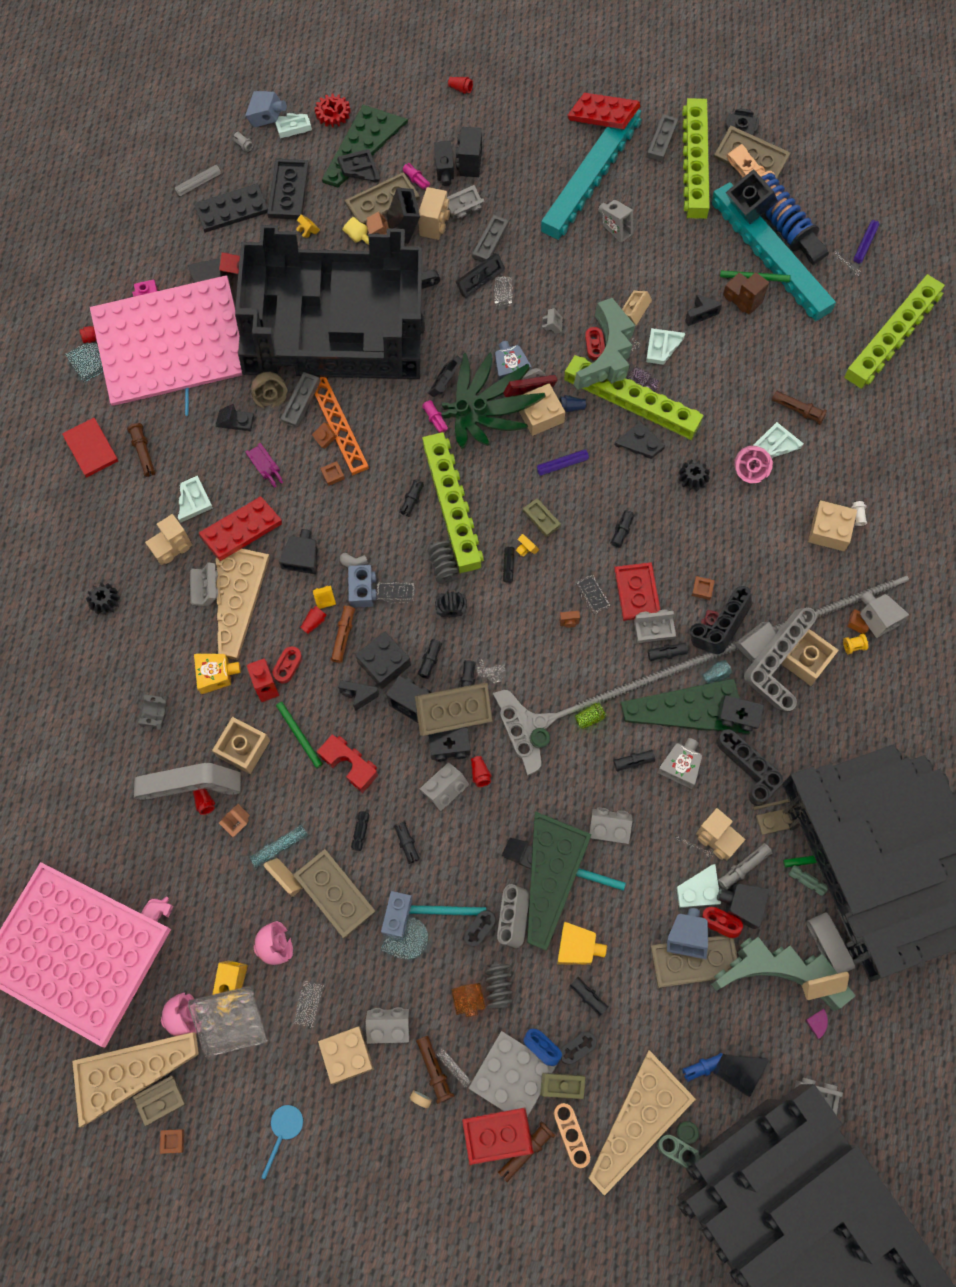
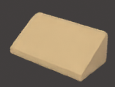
[622,291,652,325]
[264,858,303,897]
[802,972,849,1000]

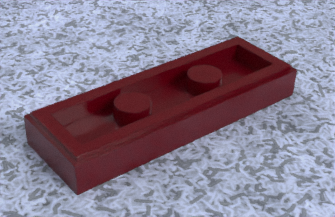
[503,375,558,397]

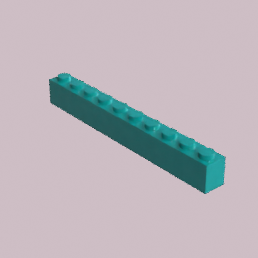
[541,109,642,240]
[711,182,836,322]

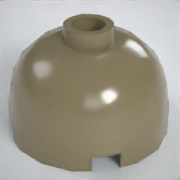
[251,372,288,408]

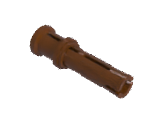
[772,390,827,425]
[127,423,156,477]
[416,1036,455,1104]
[498,1121,556,1183]

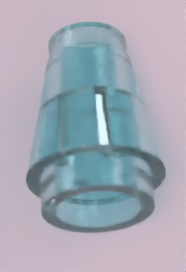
[702,660,733,684]

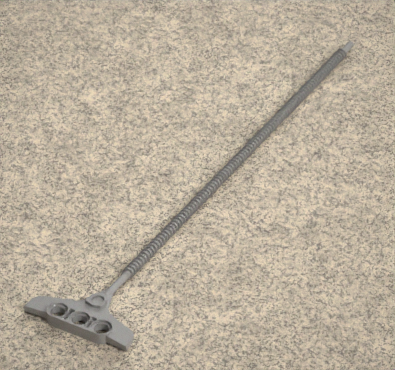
[493,576,909,776]

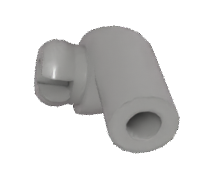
[340,553,368,567]

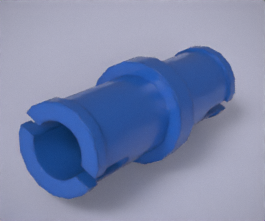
[682,1053,723,1082]

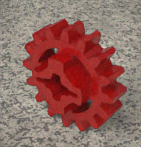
[315,93,351,127]

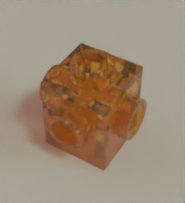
[451,983,485,1018]

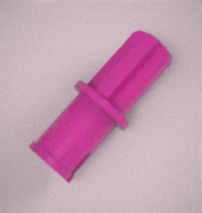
[403,163,430,190]
[422,400,448,433]

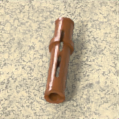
[330,606,355,663]

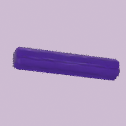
[853,220,880,264]
[537,449,589,475]

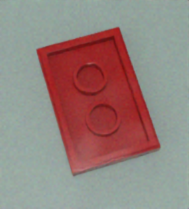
[62,418,118,478]
[614,562,660,621]
[462,1107,534,1165]

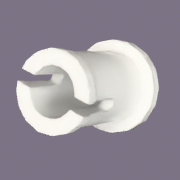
[851,501,867,526]

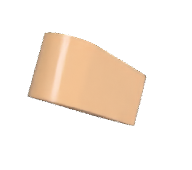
[553,1103,590,1168]

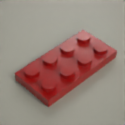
[567,93,640,129]
[199,496,282,561]

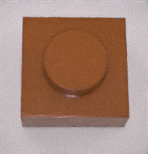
[312,422,337,449]
[320,461,345,486]
[691,576,715,600]
[847,609,869,635]
[559,611,580,628]
[160,1129,184,1154]

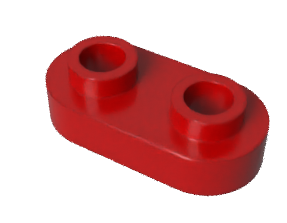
[585,327,605,361]
[273,646,302,684]
[702,907,743,938]

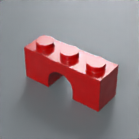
[317,734,378,793]

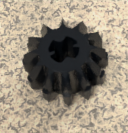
[679,459,710,491]
[86,582,120,615]
[435,591,467,618]

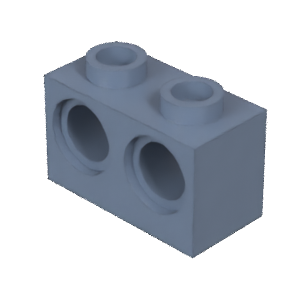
[348,565,377,607]
[381,891,413,940]

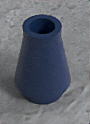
[559,395,586,413]

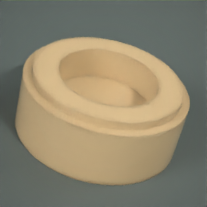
[410,1090,432,1108]

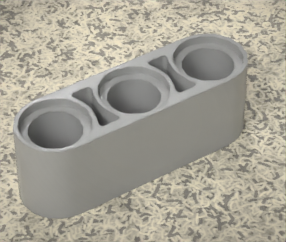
[497,884,530,948]
[807,912,855,973]

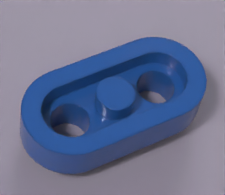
[524,1029,562,1066]

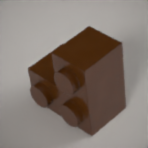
[723,272,769,315]

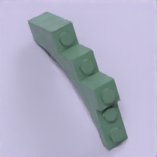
[574,298,635,390]
[711,937,856,1011]

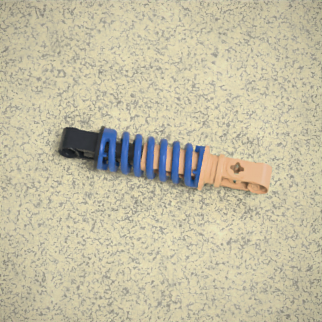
[727,144,829,265]

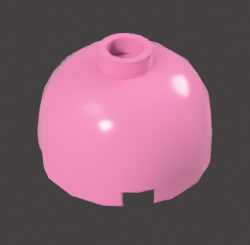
[734,446,773,483]
[254,921,293,965]
[161,993,201,1037]

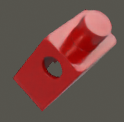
[219,252,240,274]
[246,659,280,702]

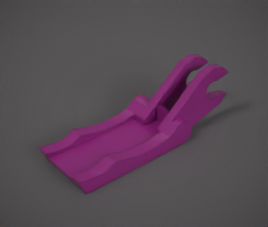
[245,443,283,488]

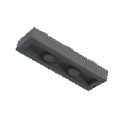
[647,115,678,161]
[472,215,509,262]
[281,372,321,427]

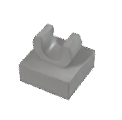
[542,308,563,333]

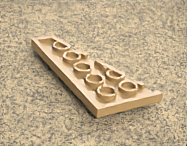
[216,549,270,660]
[72,1032,199,1127]
[588,1050,696,1196]

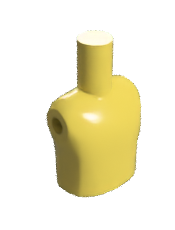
[342,217,369,245]

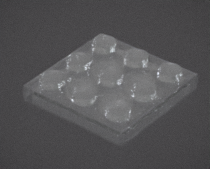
[188,985,268,1057]

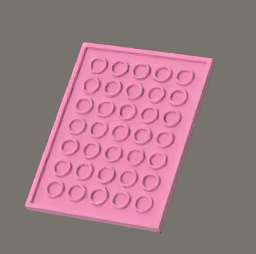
[90,275,242,406]
[0,862,171,1048]

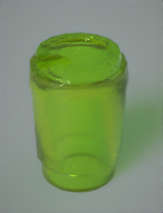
[574,703,606,729]

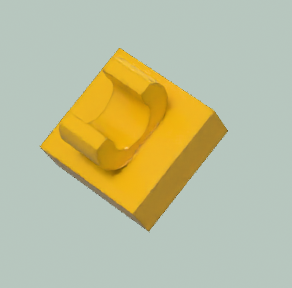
[296,215,320,238]
[516,534,540,557]
[313,586,336,609]

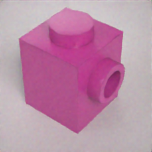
[132,279,159,297]

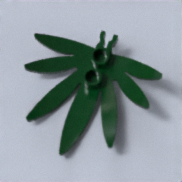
[442,353,546,449]

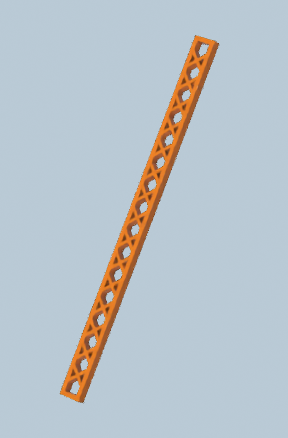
[314,377,369,476]

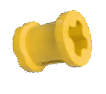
[843,634,868,655]

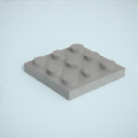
[469,1031,556,1117]

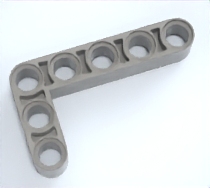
[744,608,816,711]
[134,763,241,800]

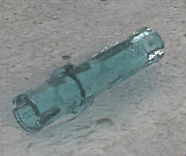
[249,825,308,868]

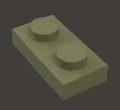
[523,498,561,538]
[540,1072,585,1099]

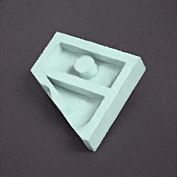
[275,113,312,138]
[646,328,685,365]
[753,422,804,458]
[178,476,213,523]
[677,864,721,908]

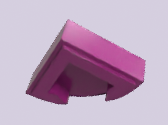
[805,1009,828,1039]

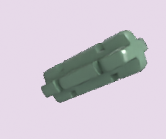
[789,865,828,896]

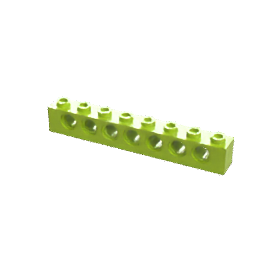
[682,98,709,219]
[844,274,945,389]
[564,355,704,440]
[422,432,484,573]

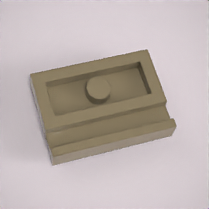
[753,799,800,835]
[133,1076,186,1126]

